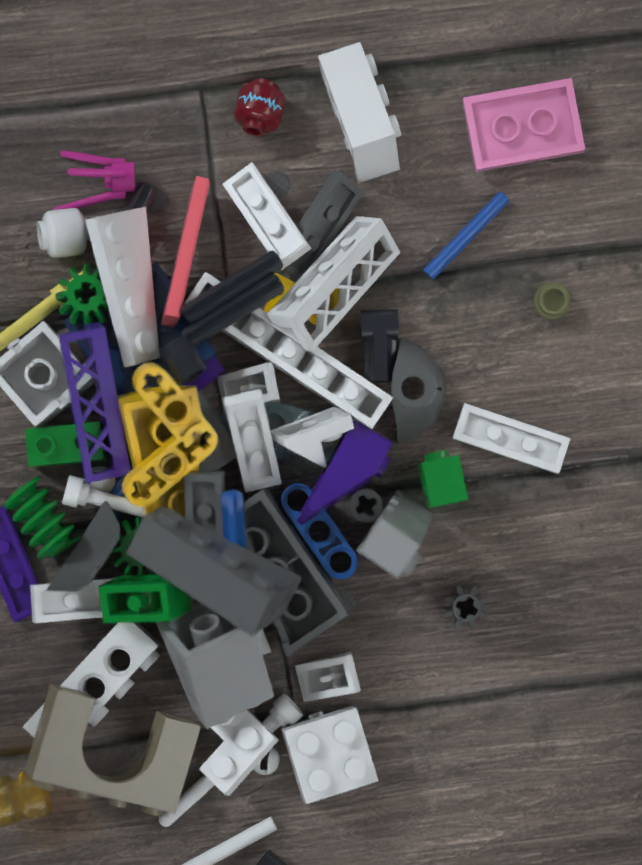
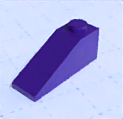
[296,420,392,525]

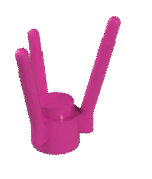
[53,150,135,210]

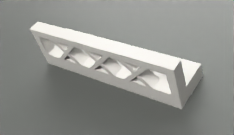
[267,216,400,352]

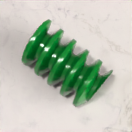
[4,476,82,560]

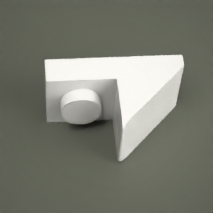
[270,406,354,468]

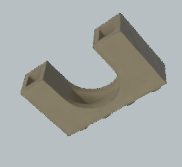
[24,684,201,816]

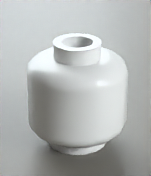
[37,208,91,258]

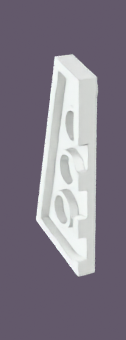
[85,207,160,367]

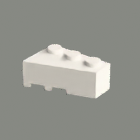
[318,42,401,183]

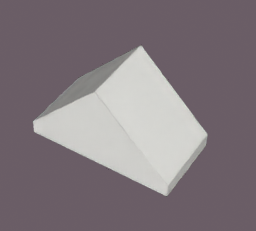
[217,362,280,413]
[295,651,361,702]

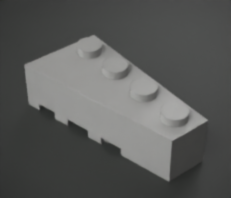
[356,490,434,578]

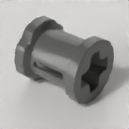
[349,489,383,523]

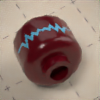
[233,78,286,137]

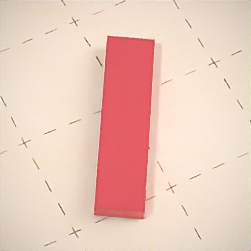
[161,176,210,328]

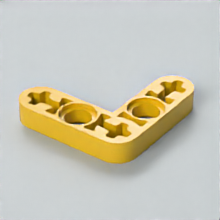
[122,363,218,507]

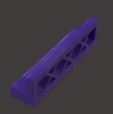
[58,322,131,483]

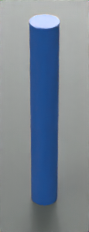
[423,191,510,280]

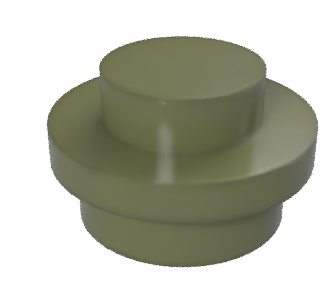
[534,282,571,320]

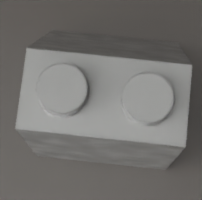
[156,602,275,729]

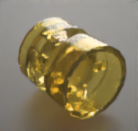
[0,771,52,828]

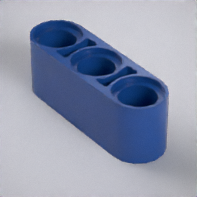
[281,484,357,579]

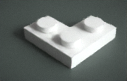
[199,710,279,796]

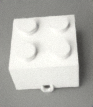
[0,321,95,428]
[281,706,378,804]

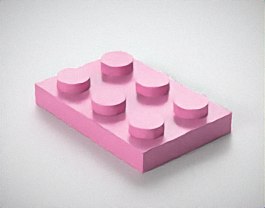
[462,78,586,172]

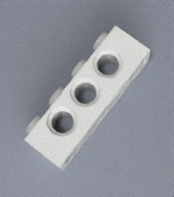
[23,622,161,739]

